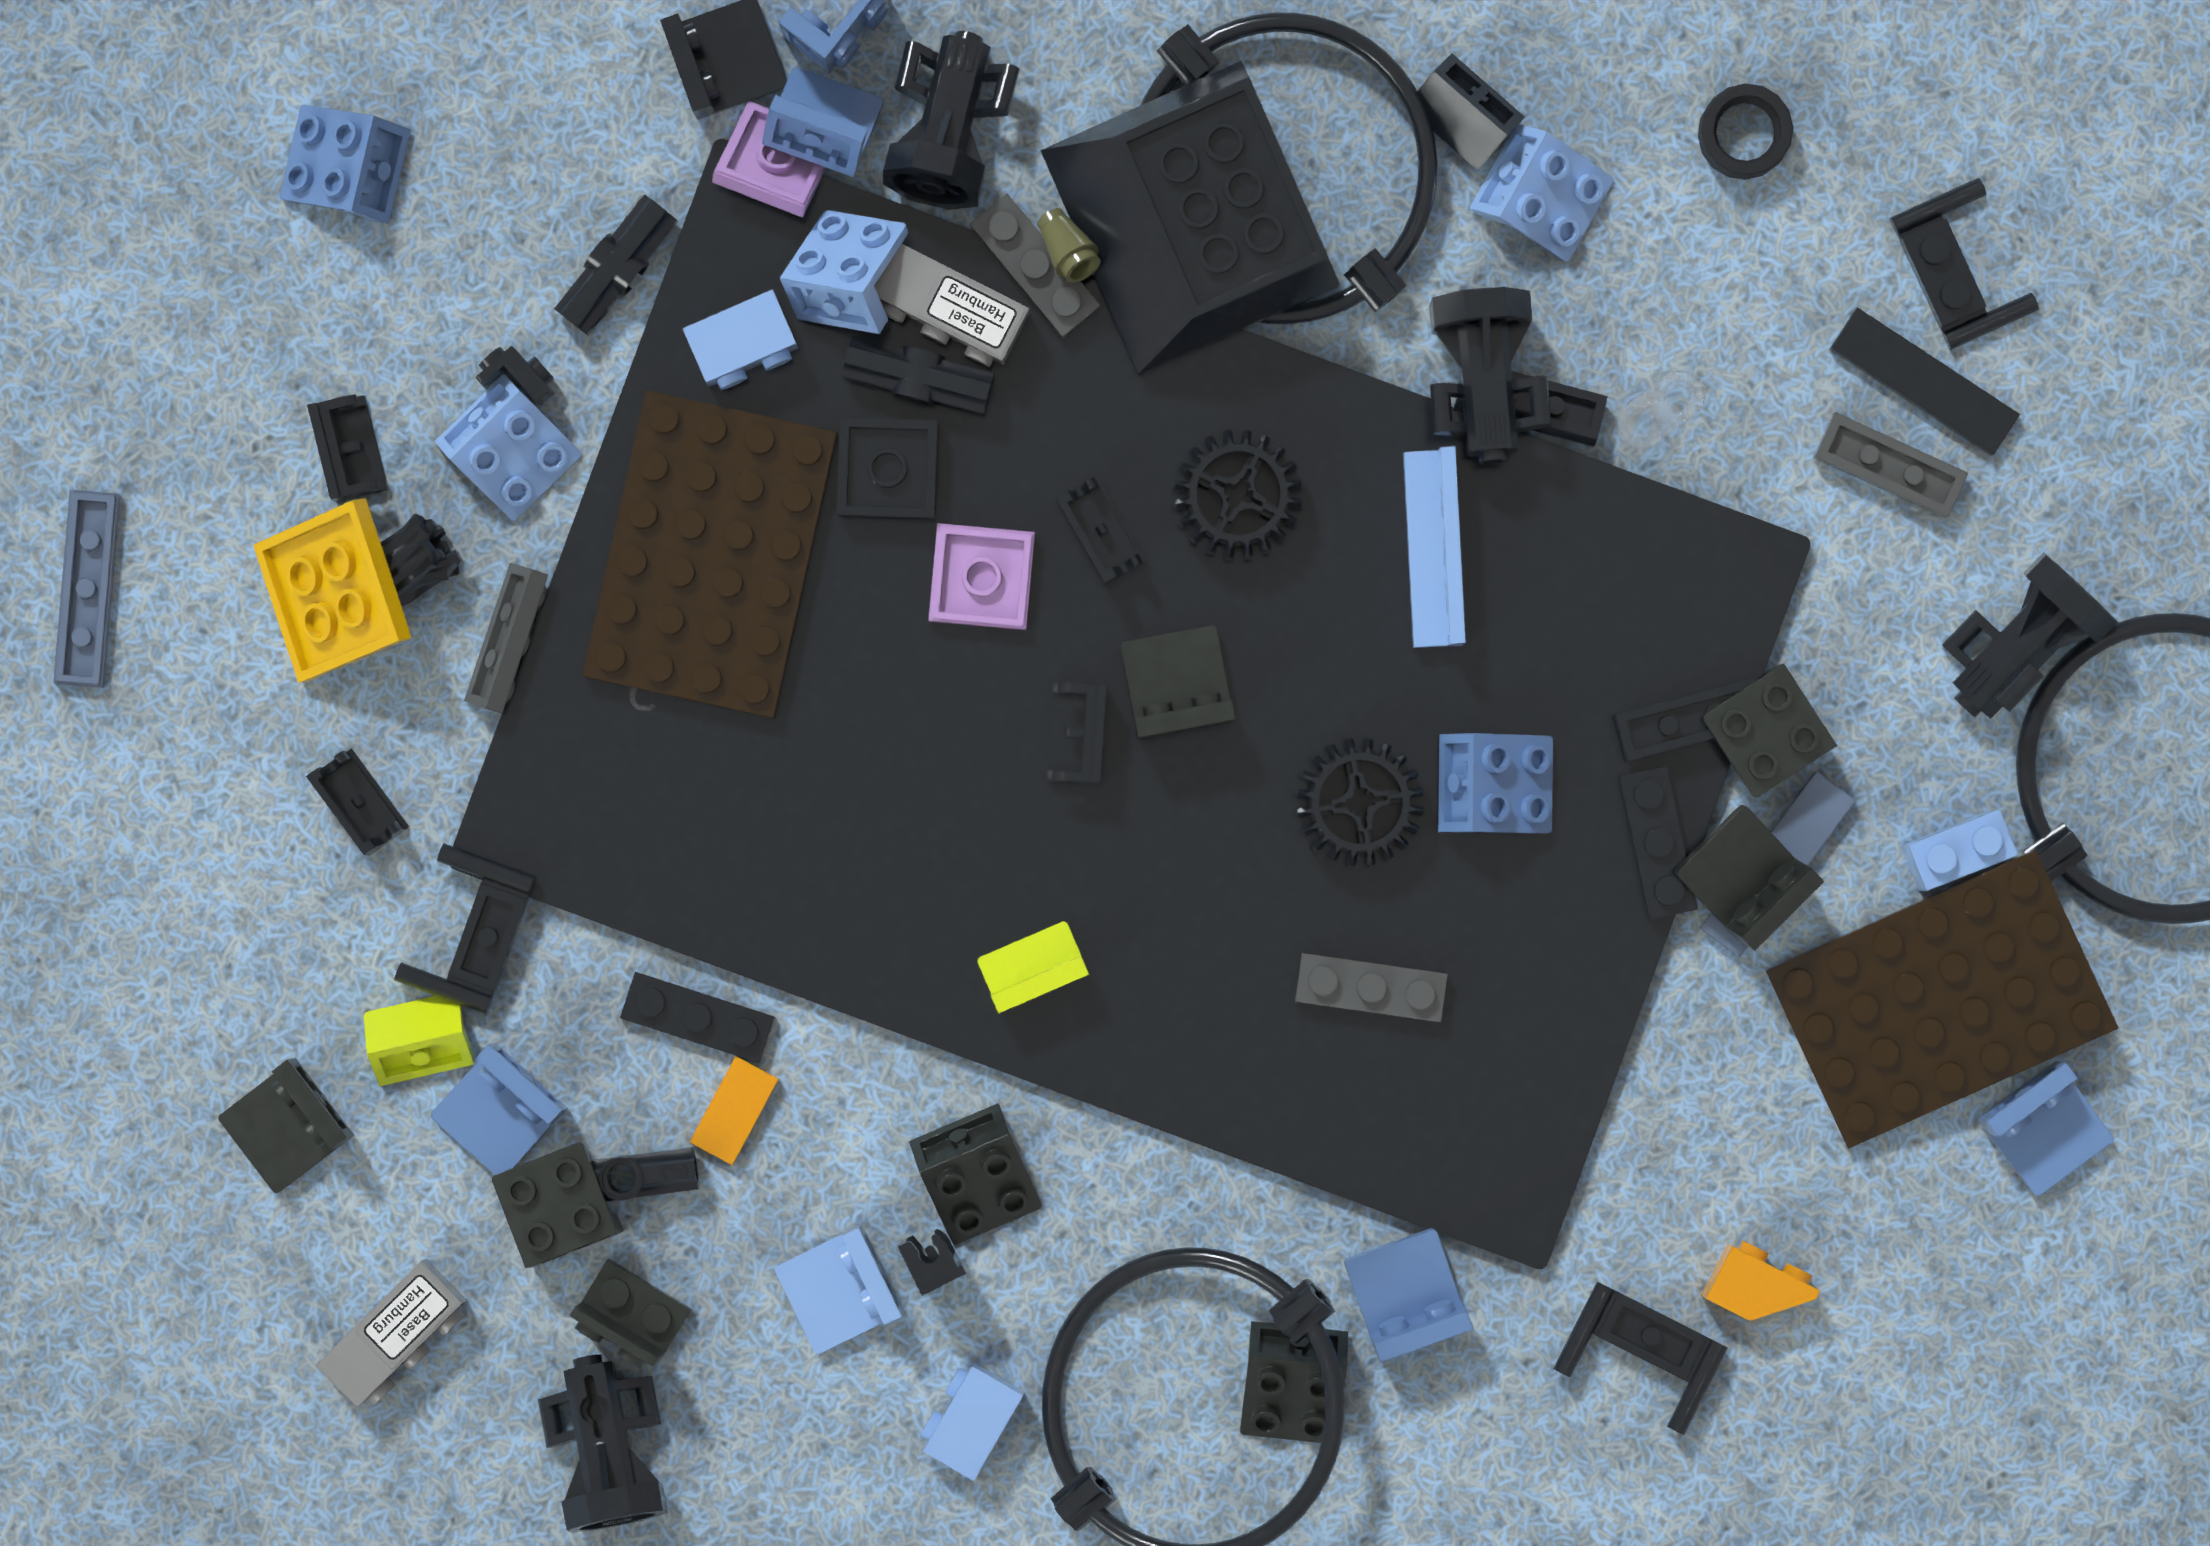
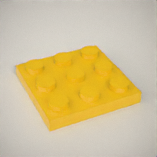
[253,498,412,683]

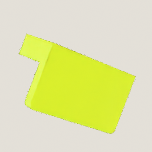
[978,921,1089,1014]
[364,996,474,1087]

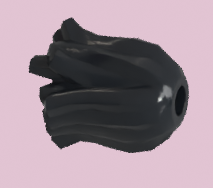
[380,513,461,606]

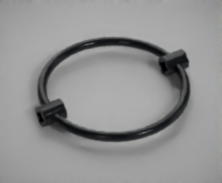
[1140,12,1438,325]
[2016,613,2210,924]
[1042,1247,1345,1546]

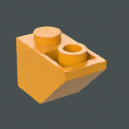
[1701,1240,1820,1321]

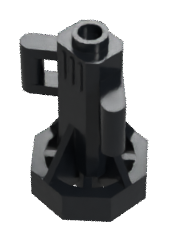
[883,31,1020,210]
[1429,287,1551,465]
[1942,552,2118,719]
[538,1354,668,1533]

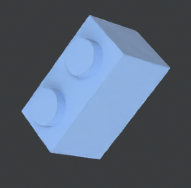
[682,289,799,390]
[1901,809,2018,891]
[920,1362,1024,1481]

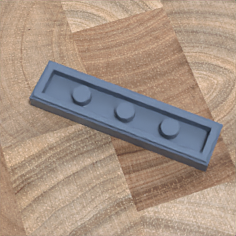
[53,490,121,688]
[1699,771,1856,957]

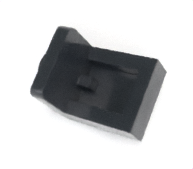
[476,346,555,406]

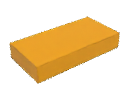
[689,1056,779,1165]

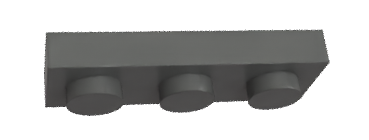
[970,193,1100,338]
[1813,412,1968,519]
[464,563,548,714]
[1295,953,1448,1022]

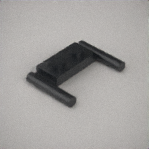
[1890,178,2039,350]
[394,843,536,1014]
[1553,1281,1728,1435]

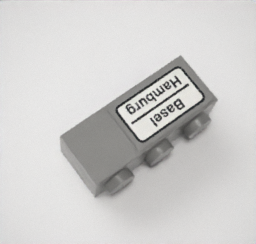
[875,244,1030,368]
[316,1259,467,1407]

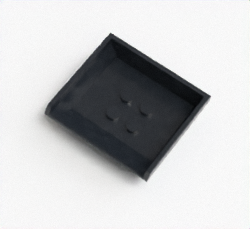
[1040,60,1340,374]

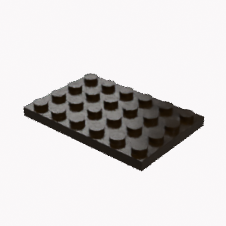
[582,390,838,719]
[1766,849,2119,1149]

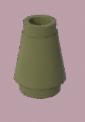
[1037,208,1100,283]

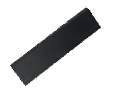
[1829,307,2020,456]

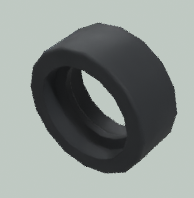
[1697,83,1794,180]

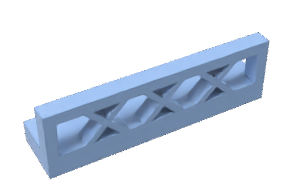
[1403,446,1465,648]

